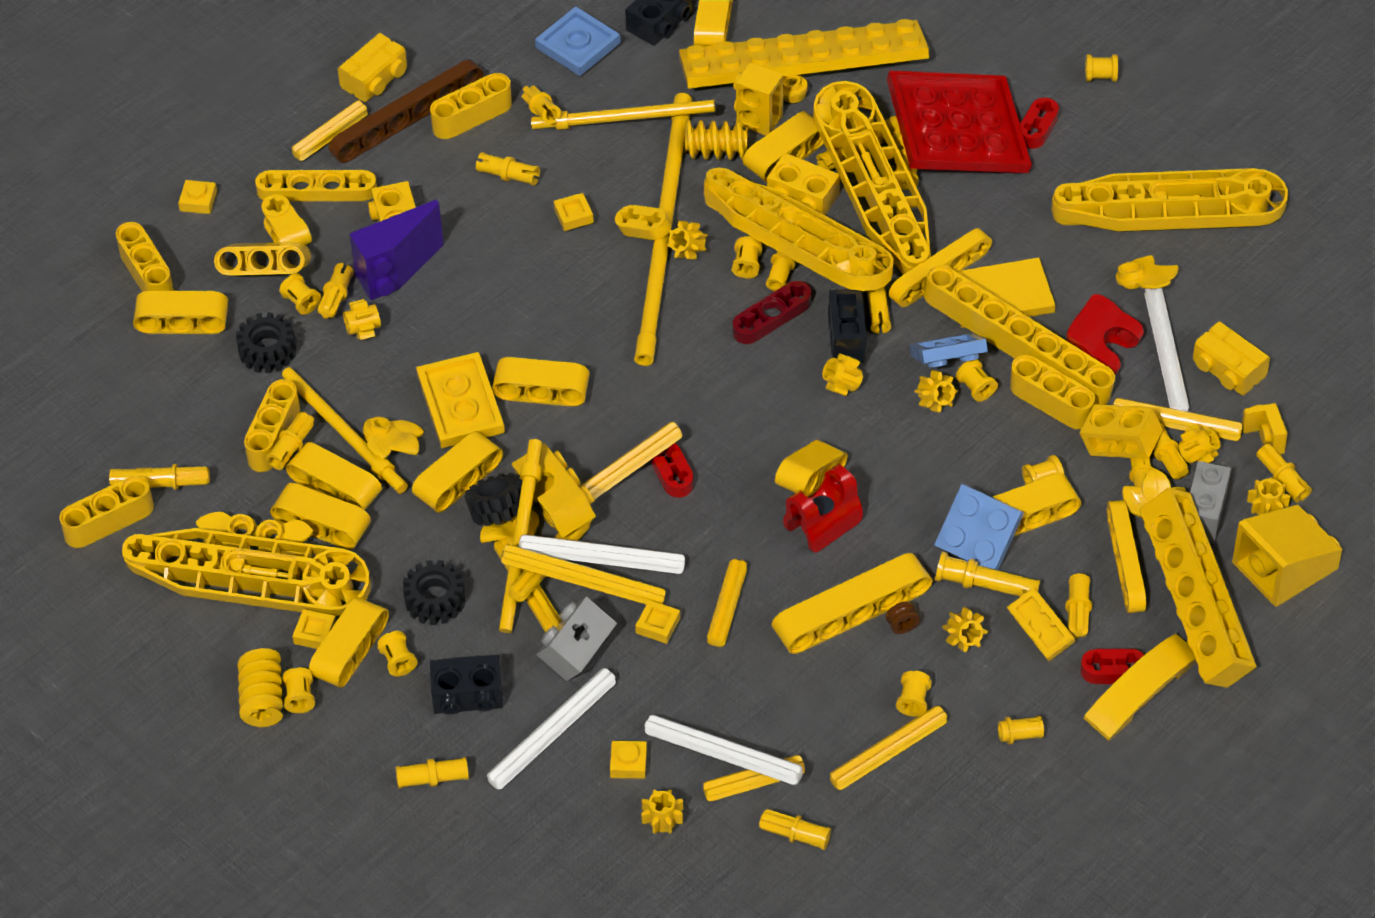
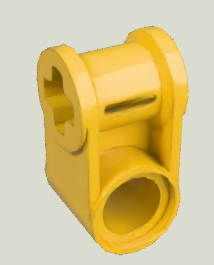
[261,194,312,253]

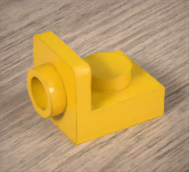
[1242,403,1287,454]

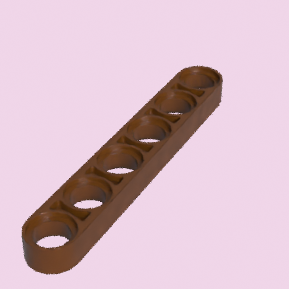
[328,59,483,163]

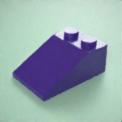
[349,199,444,300]

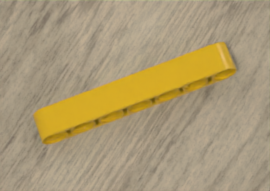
[924,265,1115,405]

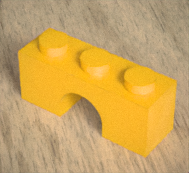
[511,443,596,538]

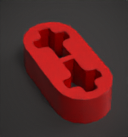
[1020,97,1059,149]
[651,443,694,498]
[1080,649,1144,684]

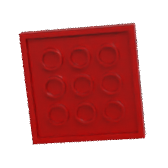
[886,70,1032,173]

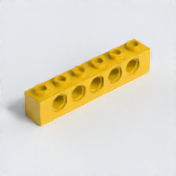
[1140,487,1257,688]

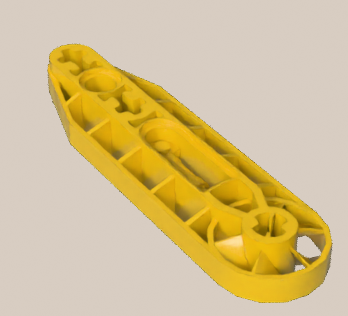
[813,81,931,275]
[703,167,894,291]
[1051,168,1288,231]
[122,528,371,616]

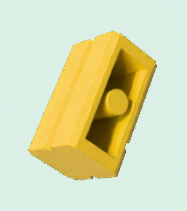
[337,33,407,102]
[1193,321,1270,396]

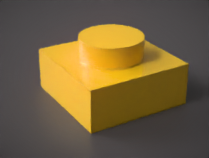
[178,180,217,214]
[553,193,594,231]
[635,600,681,644]
[292,609,336,649]
[610,741,647,779]

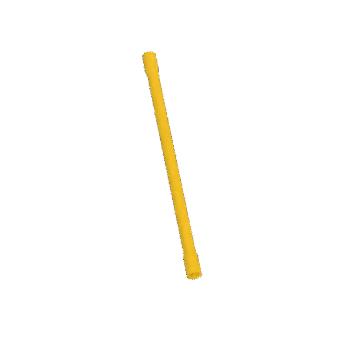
[634,93,692,366]

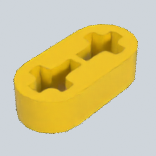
[615,205,672,240]

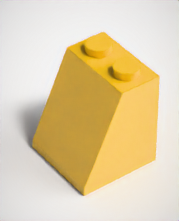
[1232,505,1342,607]

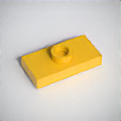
[1007,587,1076,662]

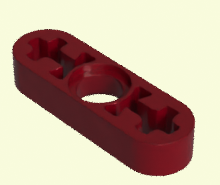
[733,281,811,344]

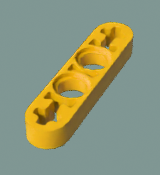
[255,170,377,201]
[889,228,992,308]
[1106,500,1146,613]

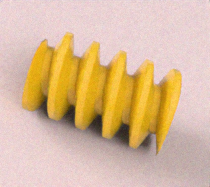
[685,120,748,161]
[237,648,284,727]

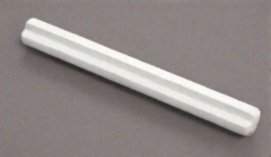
[1144,287,1189,412]
[518,534,685,574]
[487,668,616,790]
[644,715,803,785]

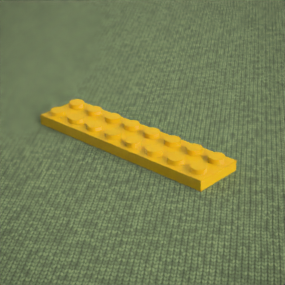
[679,19,929,89]

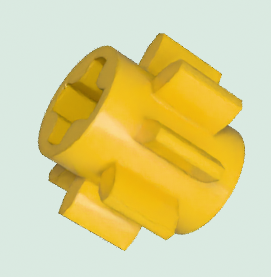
[667,221,708,260]
[343,299,381,340]
[822,353,863,396]
[914,370,958,412]
[1179,423,1220,463]
[1247,477,1290,515]
[942,607,988,652]
[641,789,683,834]

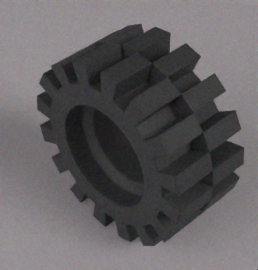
[236,312,297,373]
[464,473,523,526]
[403,560,466,625]

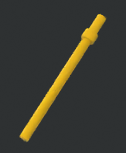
[531,100,716,130]
[282,367,408,494]
[499,439,542,633]

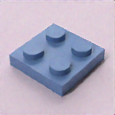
[535,6,621,76]
[909,333,988,367]
[934,484,1024,570]

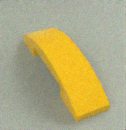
[1083,634,1197,741]

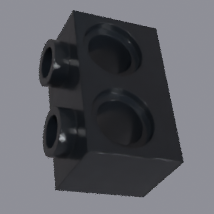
[625,0,692,46]
[828,289,867,364]
[430,654,503,715]

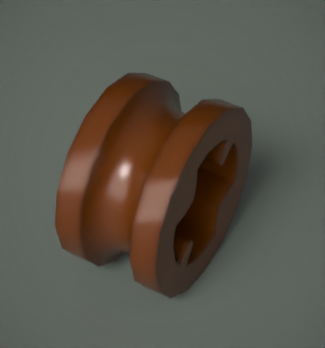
[885,601,920,634]

